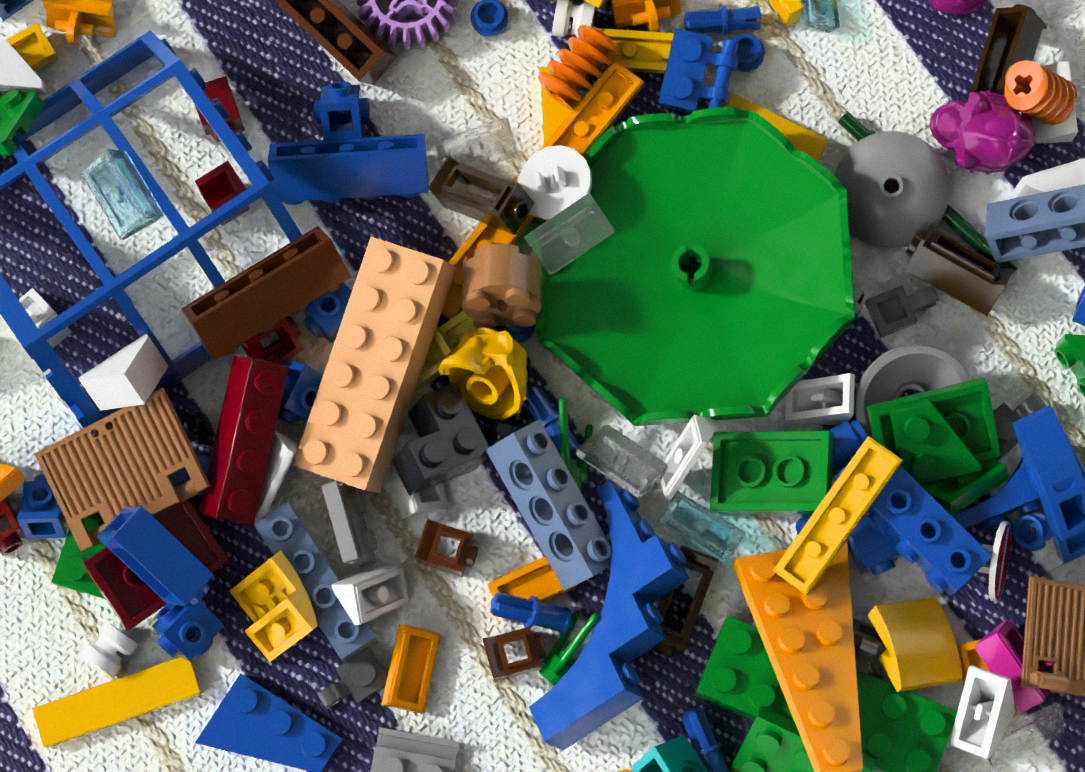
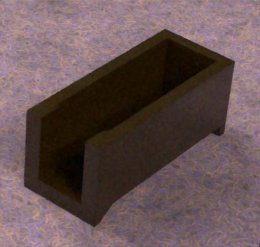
[970,4,1048,94]
[428,156,534,235]
[904,224,1013,316]
[651,545,719,658]

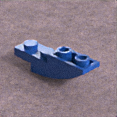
[1012,406,1085,564]

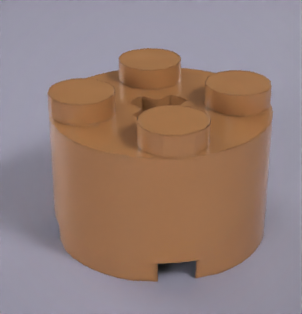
[462,244,542,329]

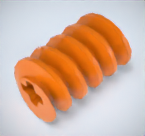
[538,25,622,111]
[1005,60,1077,125]

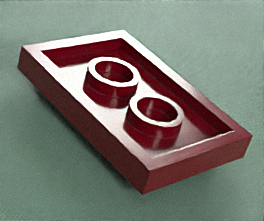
[81,499,230,631]

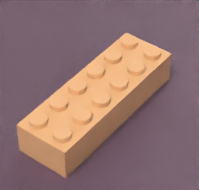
[293,237,457,494]

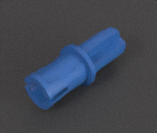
[684,5,761,35]
[524,386,582,458]
[490,592,571,633]
[681,707,729,772]

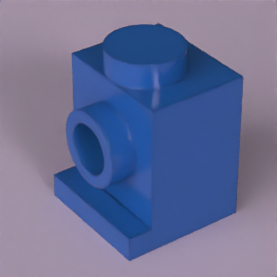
[17,474,67,539]

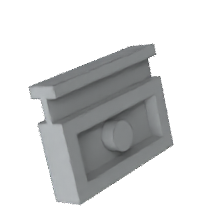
[321,481,377,567]
[370,727,460,772]

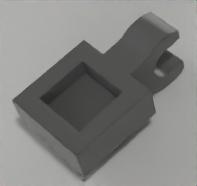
[865,285,939,338]
[993,392,1045,460]
[853,618,886,674]
[317,647,388,710]

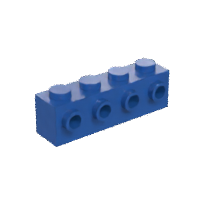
[268,134,428,205]
[835,464,992,596]

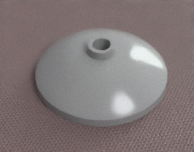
[834,131,950,248]
[854,344,970,439]

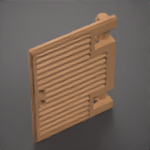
[34,388,211,552]
[1021,576,1085,697]

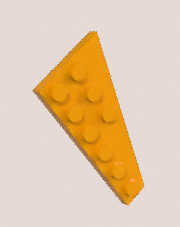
[733,541,863,772]

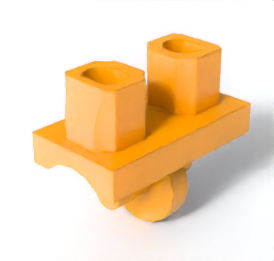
[42,0,117,45]
[612,0,682,32]

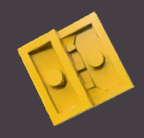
[229,550,318,662]
[868,597,963,692]

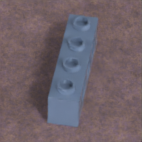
[985,184,1085,263]
[485,419,611,591]
[254,502,379,663]

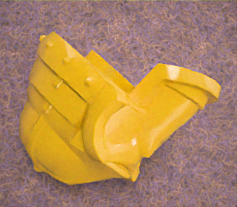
[438,327,528,419]

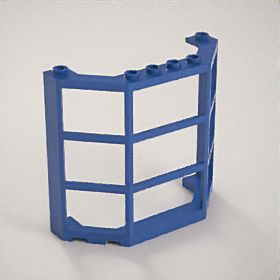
[0,30,302,435]

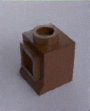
[415,519,479,577]
[483,627,546,682]

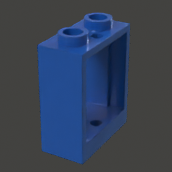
[97,506,214,606]

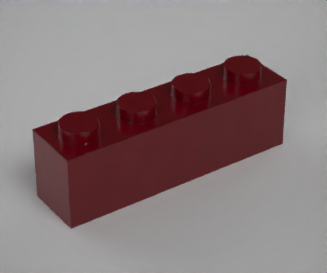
[198,356,289,525]

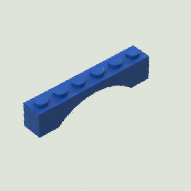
[847,435,1085,576]

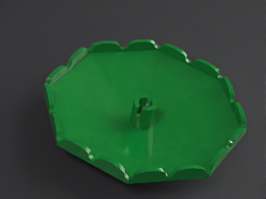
[532,107,856,426]

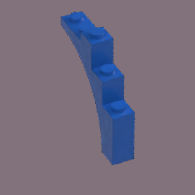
[529,480,690,750]

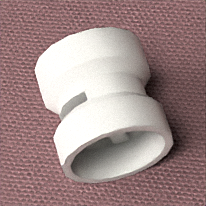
[552,0,596,39]
[81,621,139,678]

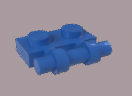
[658,28,739,113]

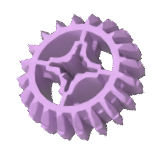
[356,0,459,52]

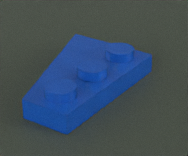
[195,673,344,772]

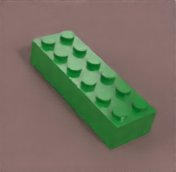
[693,615,957,772]

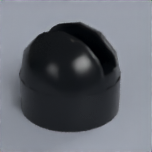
[180,410,212,443]
[487,421,520,446]

